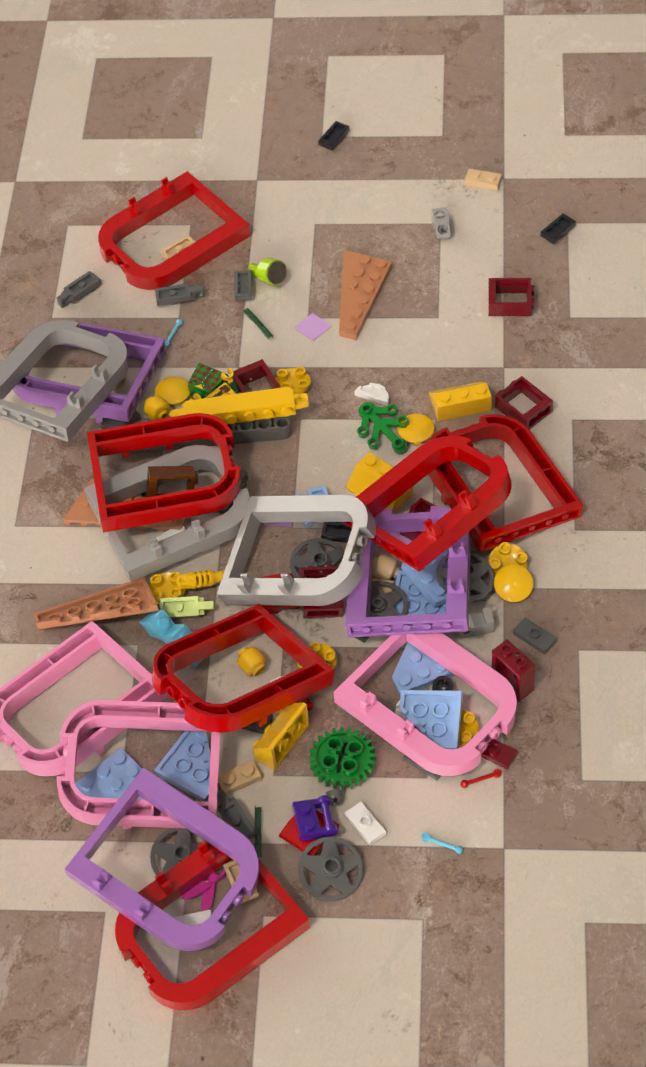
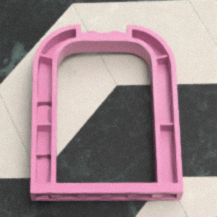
[334,613,517,776]
[0,621,167,776]
[57,700,220,829]

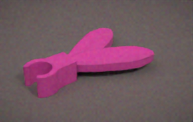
[182,869,226,911]

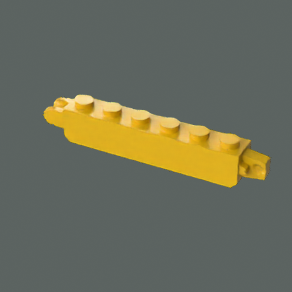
[169,387,309,424]

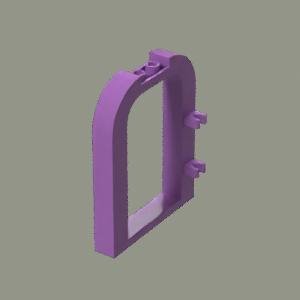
[13,323,166,423]
[345,506,471,637]
[65,768,259,951]

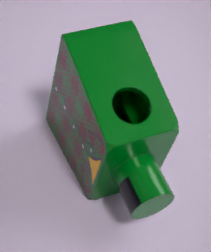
[188,363,228,400]

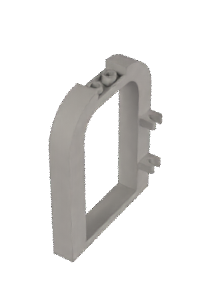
[0,320,128,442]
[84,445,250,582]
[216,495,376,606]

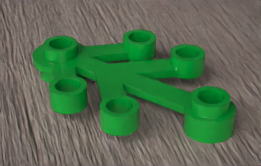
[357,402,409,455]

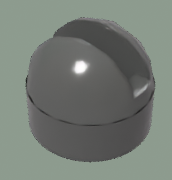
[326,789,343,806]

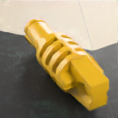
[176,569,225,589]

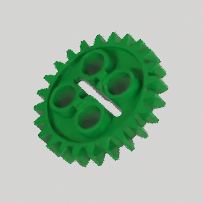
[309,727,376,790]

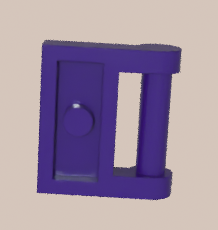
[292,795,338,841]

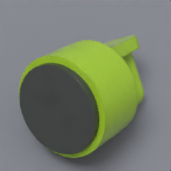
[248,257,287,286]

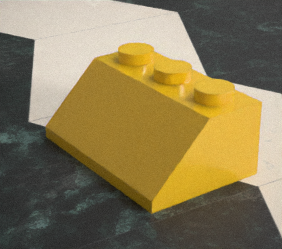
[429,381,492,422]
[346,452,413,513]
[252,702,309,771]

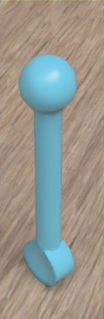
[165,319,183,348]
[422,833,463,854]

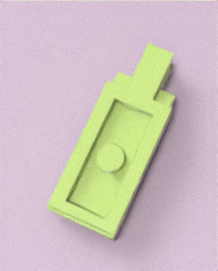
[159,596,215,618]

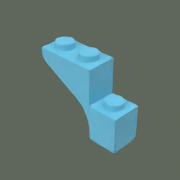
[140,609,203,667]

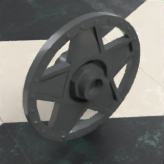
[290,538,344,578]
[436,552,494,602]
[370,581,408,617]
[150,828,207,875]
[298,837,363,901]

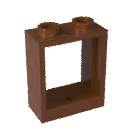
[146,466,198,497]

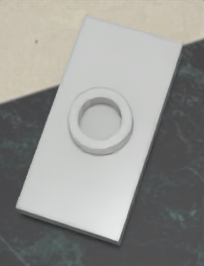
[344,802,386,846]

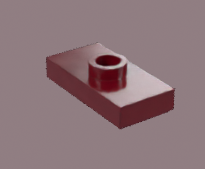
[481,739,518,770]

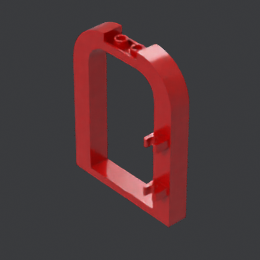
[98,171,251,290]
[87,413,241,533]
[428,414,583,552]
[344,435,512,572]
[152,604,334,732]
[115,825,310,1011]

